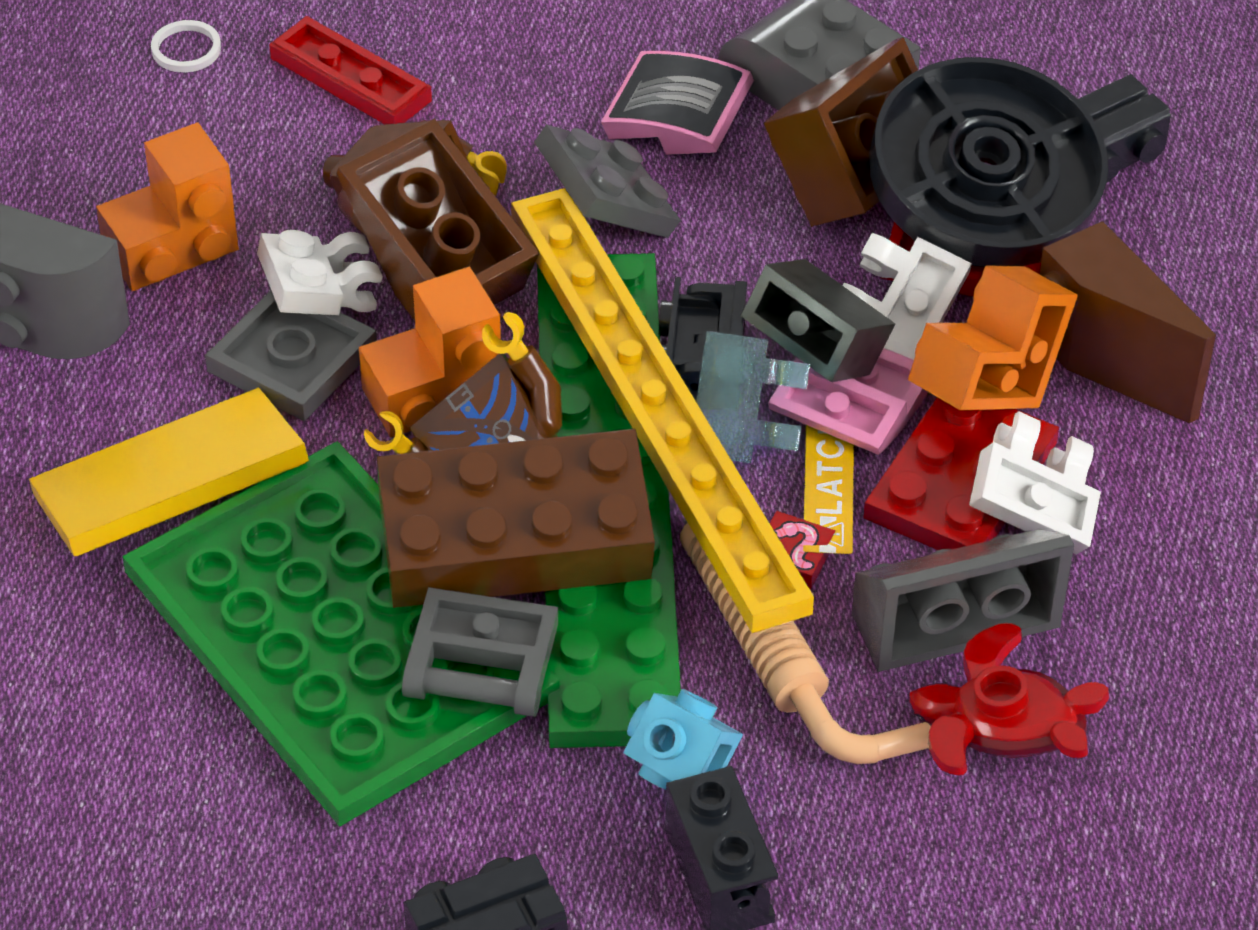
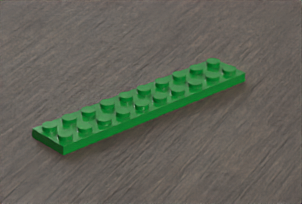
[537,253,681,748]

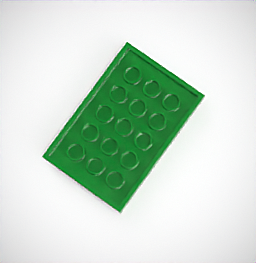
[122,441,560,827]

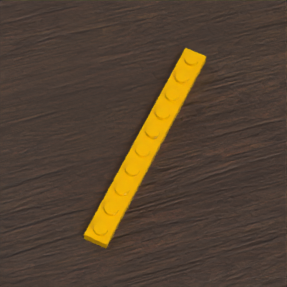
[511,188,814,633]

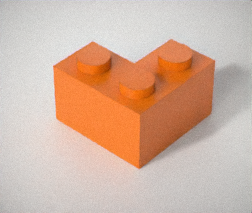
[96,122,239,291]
[359,266,501,438]
[908,266,1078,410]

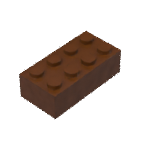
[377,429,655,608]

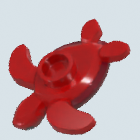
[909,623,1109,776]

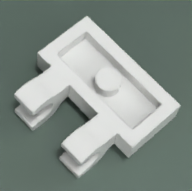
[257,230,383,315]
[843,233,972,360]
[969,411,1101,554]

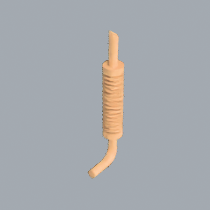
[680,523,931,765]

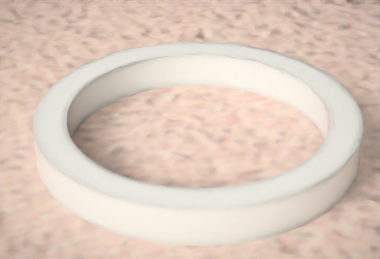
[151,20,221,72]

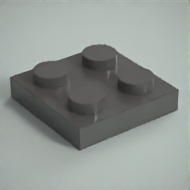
[534,124,681,238]
[205,290,377,422]

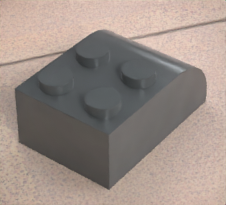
[718,0,921,111]
[0,203,130,359]

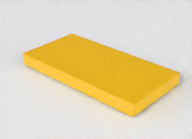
[29,387,309,557]

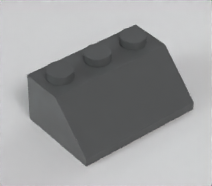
[852,529,1074,672]

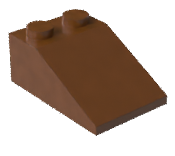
[763,37,918,227]
[336,118,539,321]
[1040,221,1216,423]

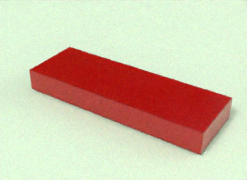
[269,16,432,125]

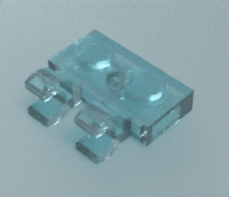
[696,331,810,463]

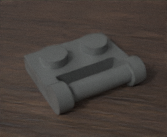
[402,587,558,717]

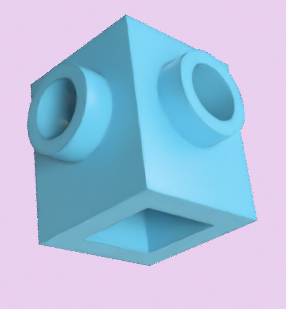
[623,689,743,790]

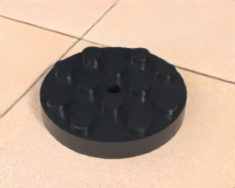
[869,57,1108,267]

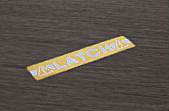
[803,425,854,554]

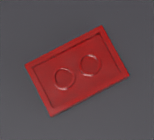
[863,397,1059,550]

